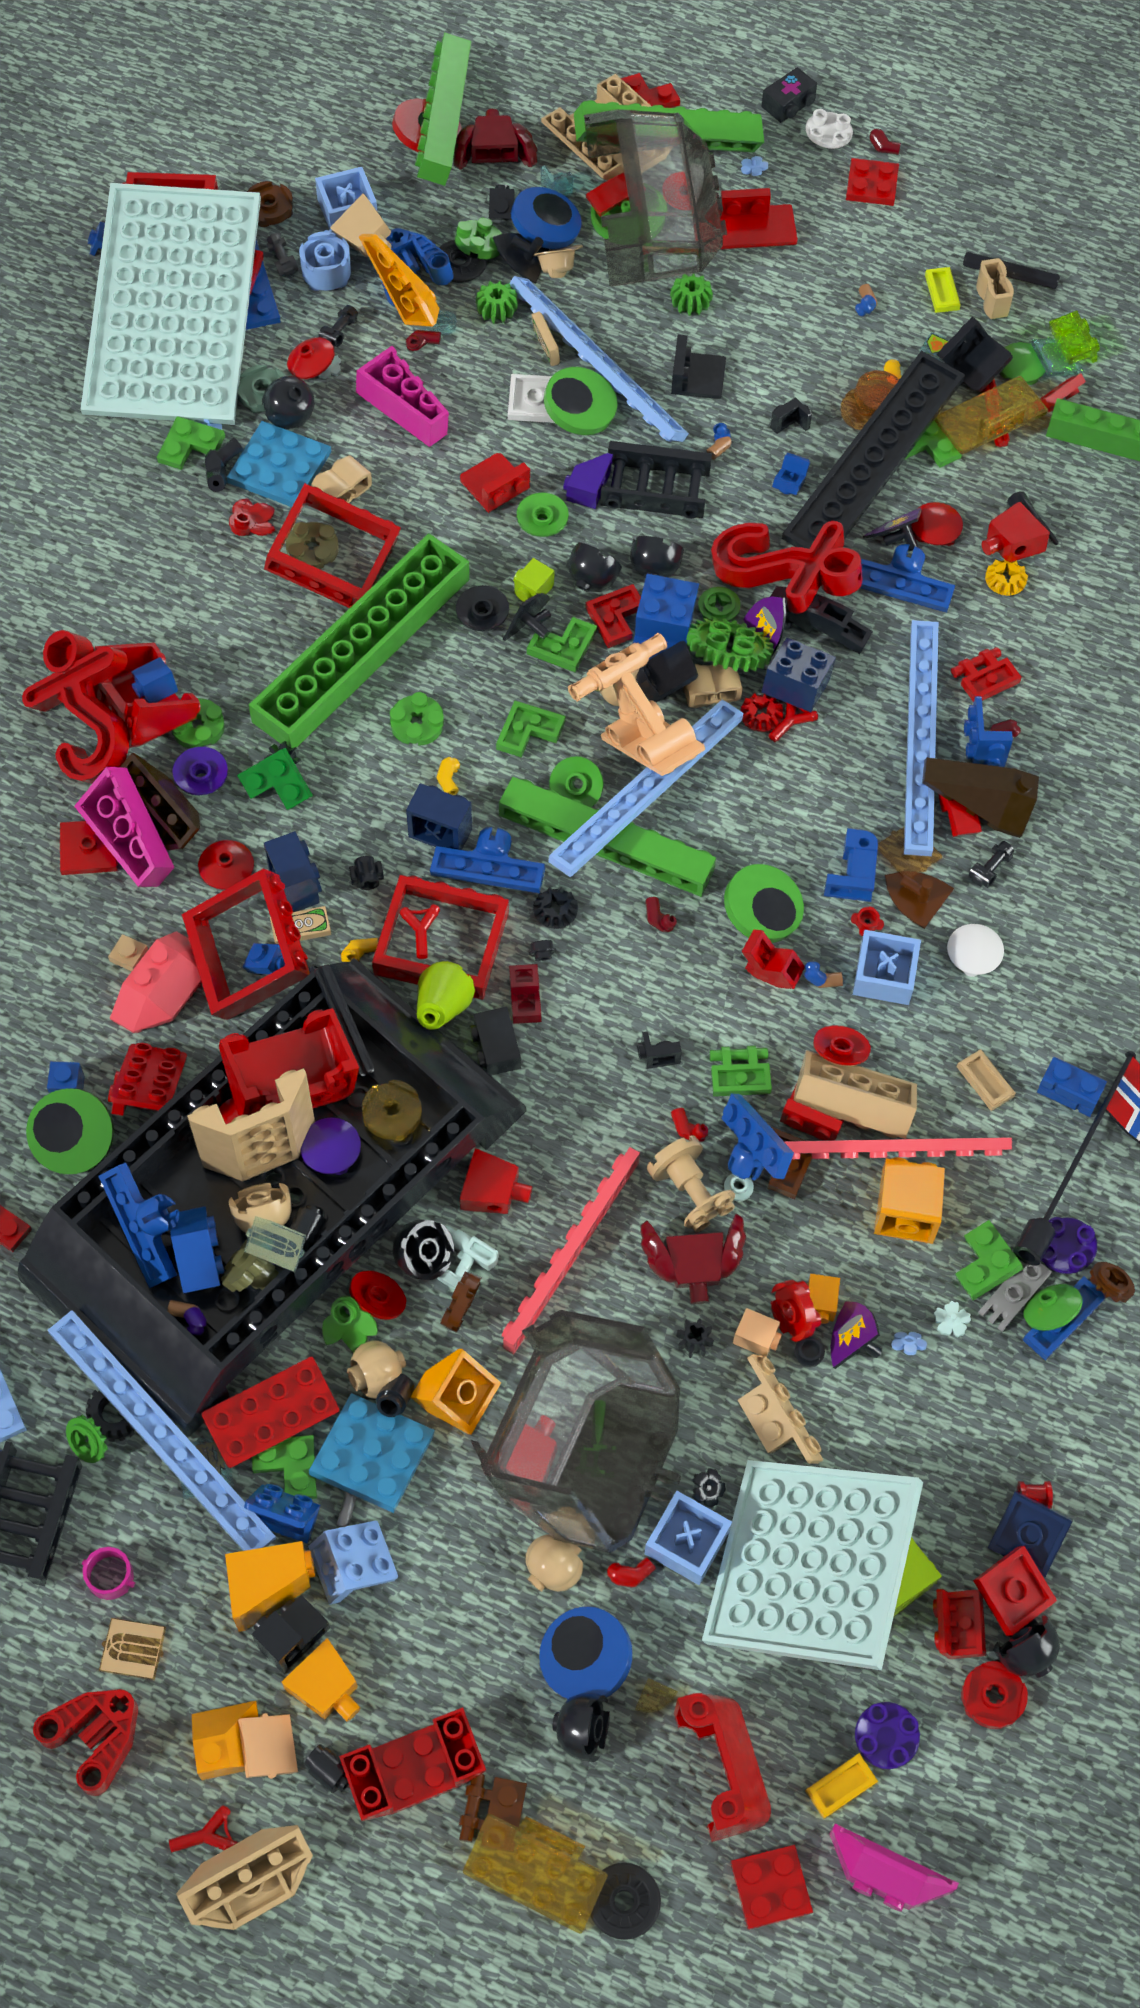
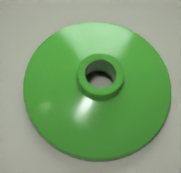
[517,493,569,537]
[549,756,604,807]
[1024,1284,1083,1331]

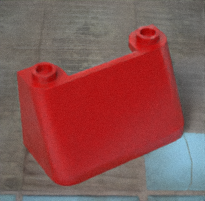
[93,642,200,748]
[219,1008,359,1116]
[674,1693,771,1842]

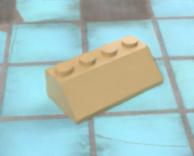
[794,1050,917,1139]

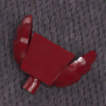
[453,108,538,170]
[640,1214,747,1304]

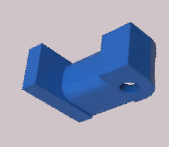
[824,828,878,902]

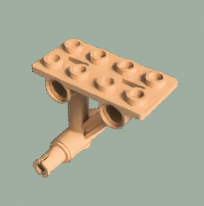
[568,633,705,776]

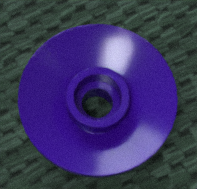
[173,747,228,796]

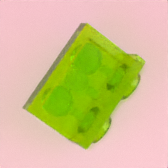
[1049,310,1100,365]

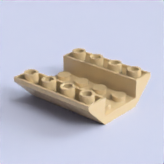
[541,74,668,181]
[188,1068,315,1181]

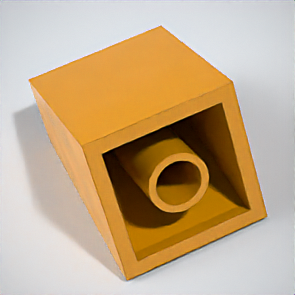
[874,1157,945,1244]
[225,1541,316,1632]

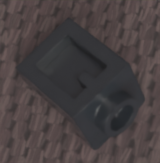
[637,1031,682,1069]

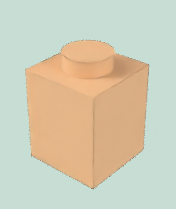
[733,1308,782,1357]

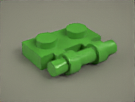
[709,1045,772,1096]

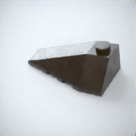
[922,757,1039,838]

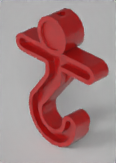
[711,521,863,613]
[22,630,129,784]

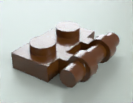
[458,1774,527,1852]

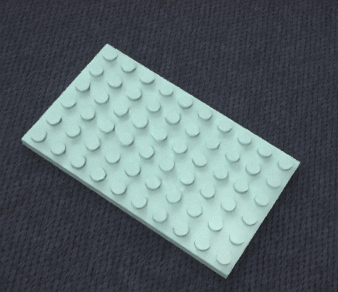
[81,183,261,425]

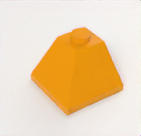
[410,1349,501,1435]
[192,1701,259,1780]

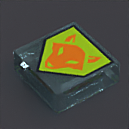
[919,332,950,362]

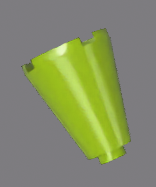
[417,961,475,1029]

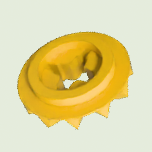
[985,559,1028,596]

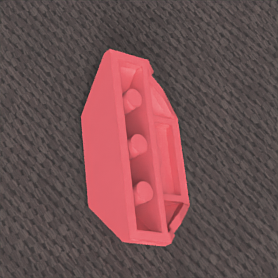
[110,931,202,1033]

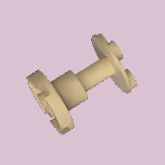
[647,1135,735,1233]

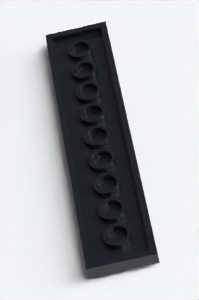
[782,350,965,549]

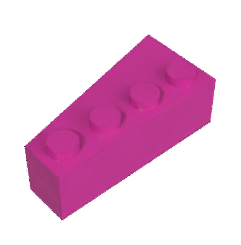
[356,346,449,447]
[74,767,175,887]

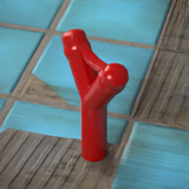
[768,703,818,742]
[399,904,440,959]
[169,1805,238,1853]

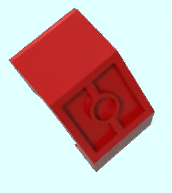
[339,1707,486,1821]

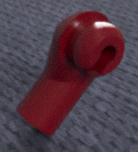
[869,128,901,155]
[405,330,441,351]
[988,719,1021,737]
[645,897,677,933]

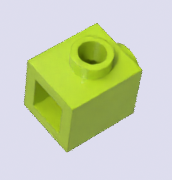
[513,558,555,602]

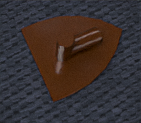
[885,872,954,929]

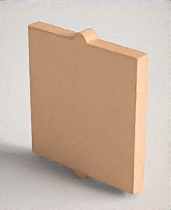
[238,1713,298,1779]

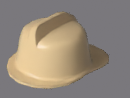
[534,245,583,278]

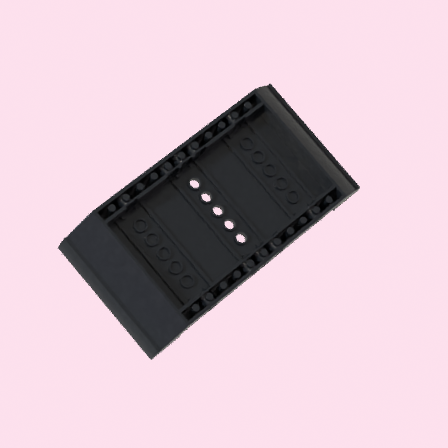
[18,958,527,1438]

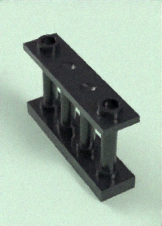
[601,441,712,519]
[0,1441,83,1586]

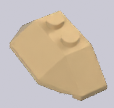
[176,1825,313,1930]

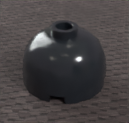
[262,376,315,430]
[630,536,684,580]
[568,542,622,592]
[392,1220,454,1280]
[993,1616,1060,1678]
[552,1693,610,1762]

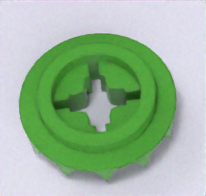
[698,587,741,621]
[66,1415,108,1463]

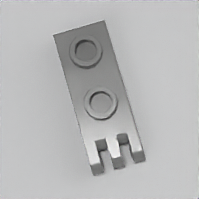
[978,1261,1052,1332]

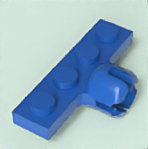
[860,544,955,613]
[430,827,546,893]
[722,1093,794,1180]
[99,1163,179,1288]

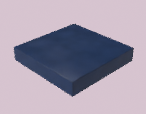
[988,1490,1073,1577]

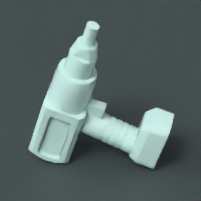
[435,1221,499,1290]

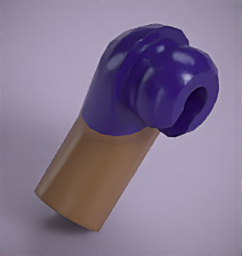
[168,1300,207,1336]

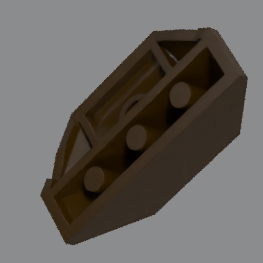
[121,753,200,851]

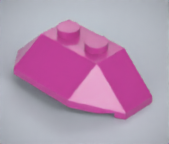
[829,1823,959,1912]

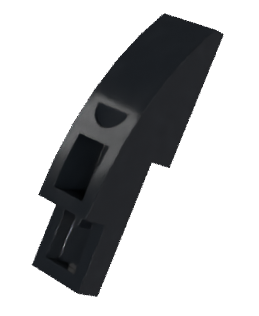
[770,586,873,655]

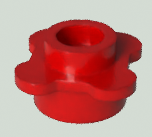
[851,906,884,936]

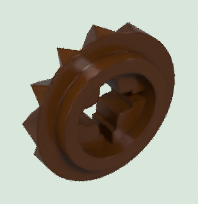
[1090,1262,1135,1303]

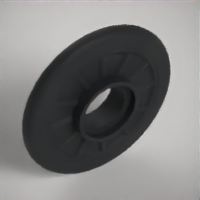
[439,240,487,283]
[588,1863,661,1940]

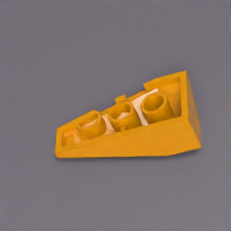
[359,234,440,327]

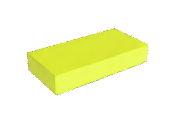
[925,267,961,313]

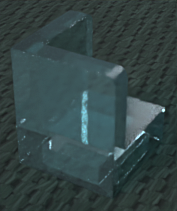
[541,165,573,197]

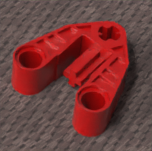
[33,1689,138,1796]

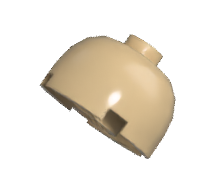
[229,1183,291,1238]

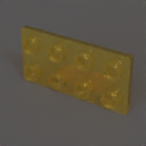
[935,376,1048,454]
[463,1814,607,1934]

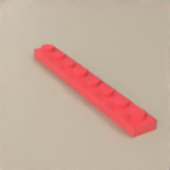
[784,1138,1012,1159]
[502,1147,640,1354]

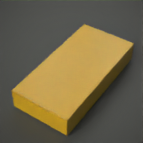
[805,1753,878,1819]

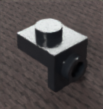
[489,185,515,221]
[770,397,812,434]

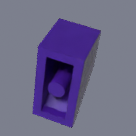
[563,453,613,509]

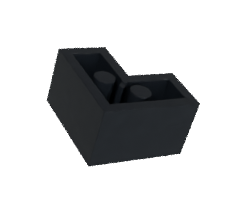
[251,1595,330,1674]

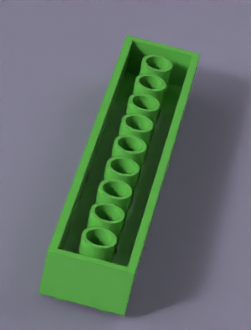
[249,533,470,748]

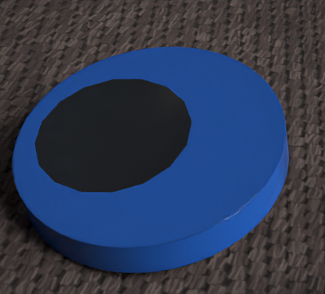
[511,187,582,249]
[539,1607,632,1700]

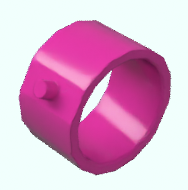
[82,1547,135,1600]

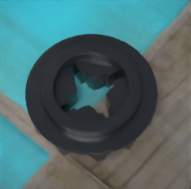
[533,887,578,929]

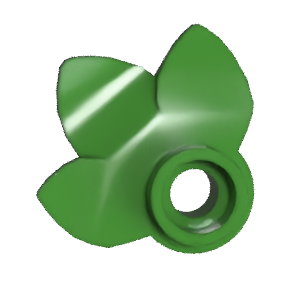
[322,1296,378,1353]

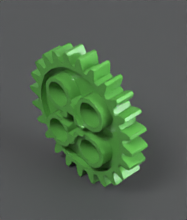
[686,617,774,672]

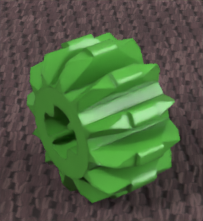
[670,273,713,316]
[476,281,518,324]

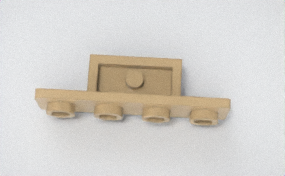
[738,1354,823,1464]

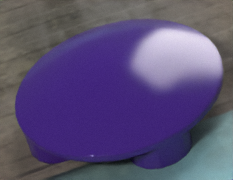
[301,1118,361,1175]
[1042,1217,1097,1274]
[855,1702,920,1769]

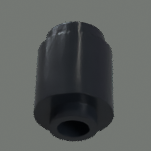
[286,1205,326,1253]
[376,1373,415,1417]
[304,1744,349,1793]

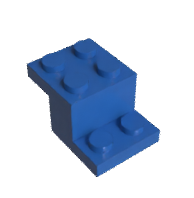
[633,574,699,659]

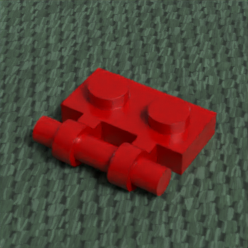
[951,647,1022,702]

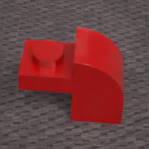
[742,929,805,989]

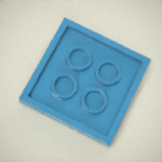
[227,421,331,507]
[309,1393,435,1513]

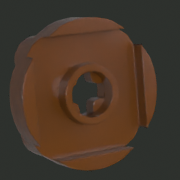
[247,181,293,227]
[440,1271,482,1333]

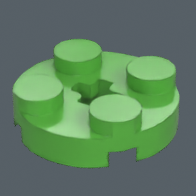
[455,217,502,259]
[390,692,444,746]
[171,698,225,749]

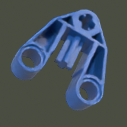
[382,228,454,306]

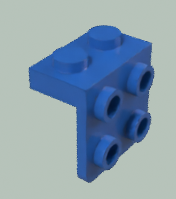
[964,696,1013,767]
[244,1484,321,1543]

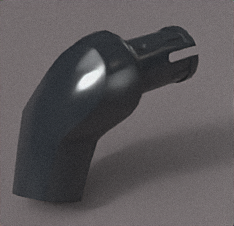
[205,437,244,492]

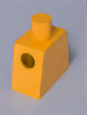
[281,1638,361,1722]

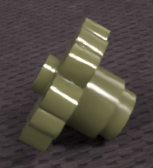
[221,1234,279,1292]

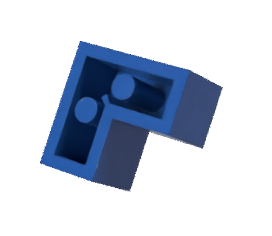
[170,1206,224,1293]

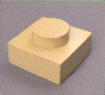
[108,934,148,971]

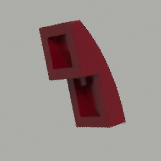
[509,964,542,1024]

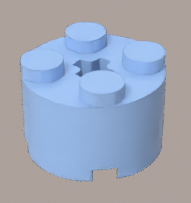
[299,231,351,291]

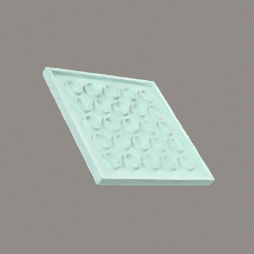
[702,1460,923,1670]

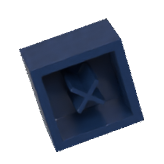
[761,638,836,712]
[406,783,472,850]
[264,831,322,912]

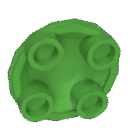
[999,342,1048,385]

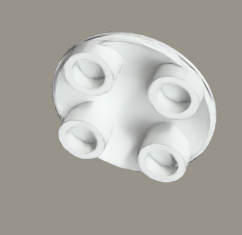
[806,109,853,149]
[947,924,1004,977]

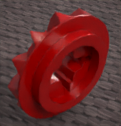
[740,693,783,732]

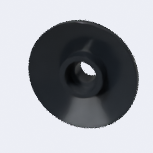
[456,585,509,631]

